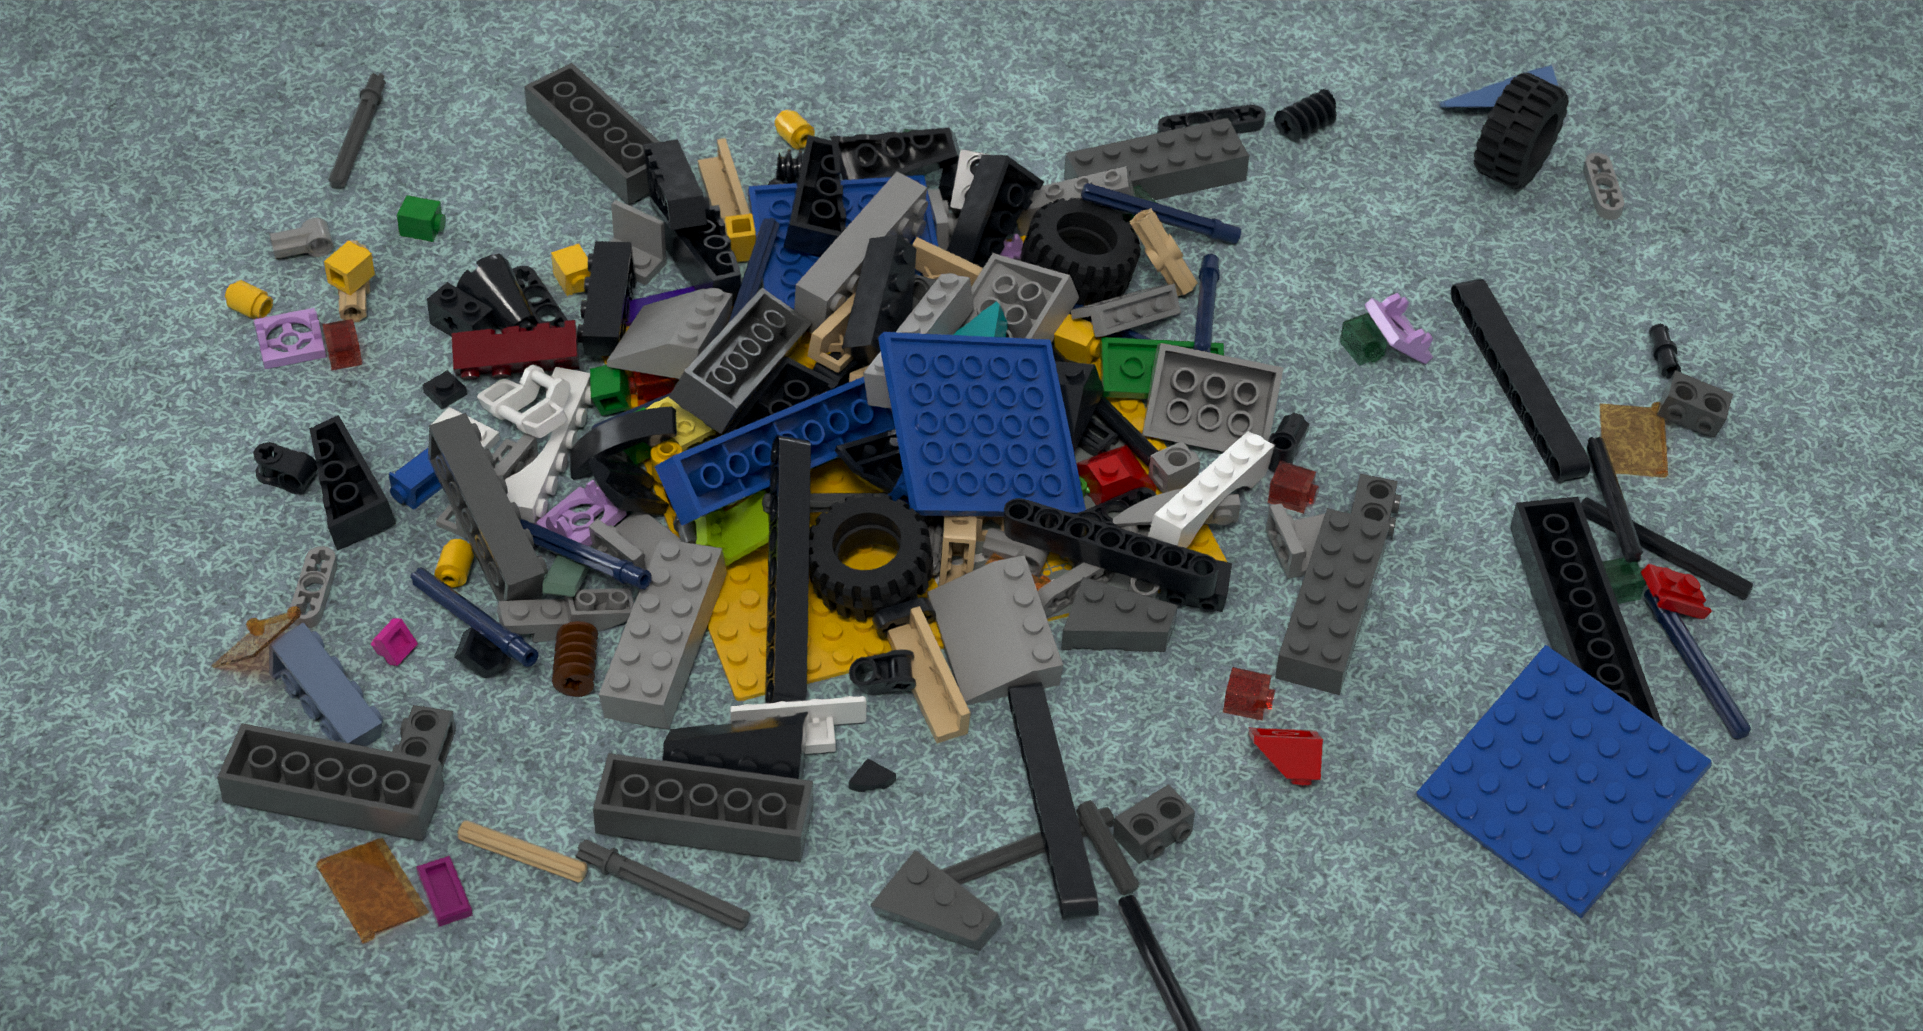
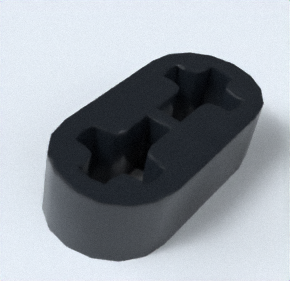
[872,597,936,638]

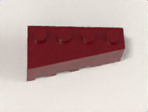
[452,320,580,380]

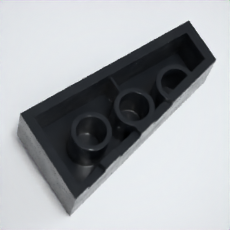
[784,135,846,256]

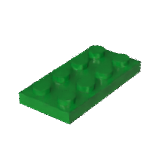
[1100,337,1224,399]

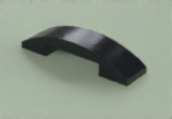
[570,407,677,480]

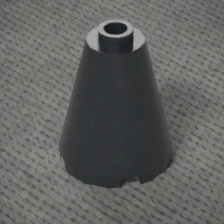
[457,254,536,331]

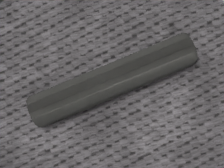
[1076,800,1139,895]

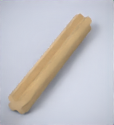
[458,820,588,882]

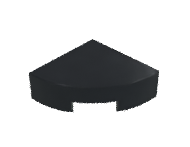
[849,758,896,792]

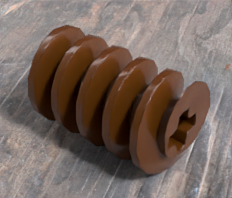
[552,621,599,697]

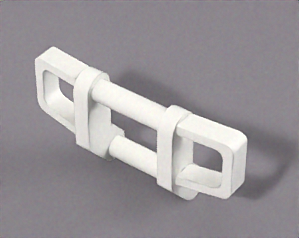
[477,365,571,438]

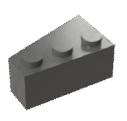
[1061,577,1178,652]
[870,850,1002,951]

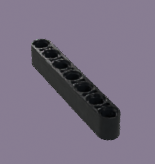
[1004,498,1218,598]

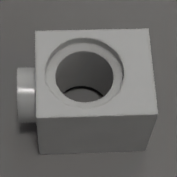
[1148,441,1200,493]

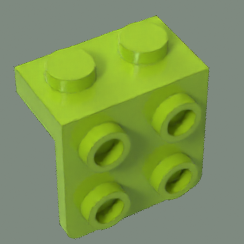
[695,490,769,566]

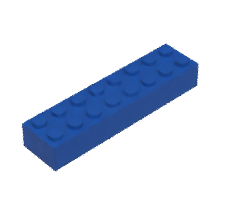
[654,376,895,526]

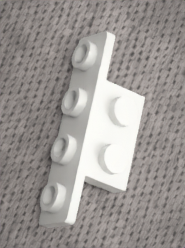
[730,696,866,754]

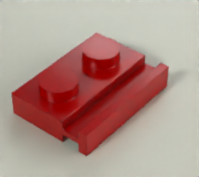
[1641,564,1712,619]

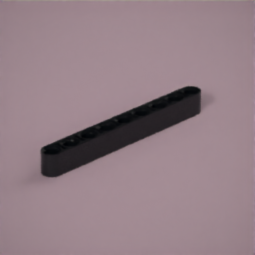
[1451,278,1590,482]
[765,435,811,704]
[1008,682,1099,921]

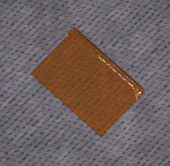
[1599,402,1668,478]
[211,606,301,668]
[316,837,429,943]

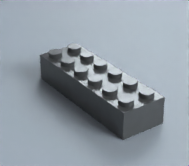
[524,63,660,205]
[1064,118,1249,201]
[669,288,812,434]
[428,413,548,602]
[1275,508,1390,695]
[217,723,444,841]
[593,753,813,862]

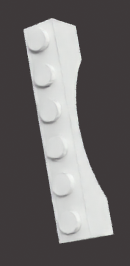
[505,367,594,524]
[1148,431,1275,548]

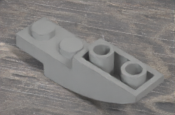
[1112,488,1240,536]
[497,588,634,642]

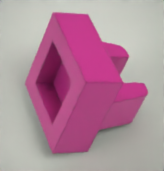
[371,618,418,666]

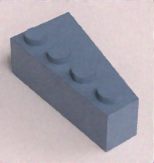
[269,623,383,747]

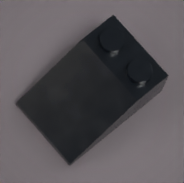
[1055,361,1104,452]

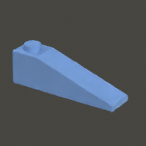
[1439,65,1558,108]

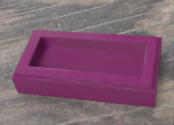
[416,856,473,927]

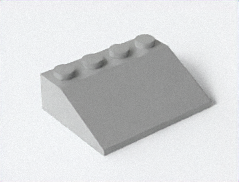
[959,253,1079,343]
[607,288,733,379]
[1142,343,1284,452]
[927,555,1063,705]

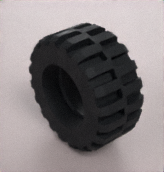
[1473,73,1569,189]
[1020,198,1141,305]
[809,493,933,621]

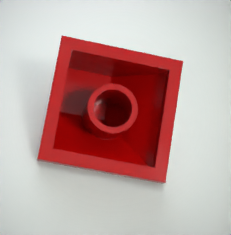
[1076,445,1157,505]
[1248,727,1323,785]

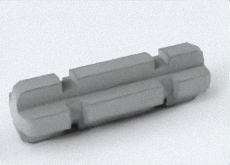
[928,524,943,576]

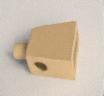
[939,516,977,586]

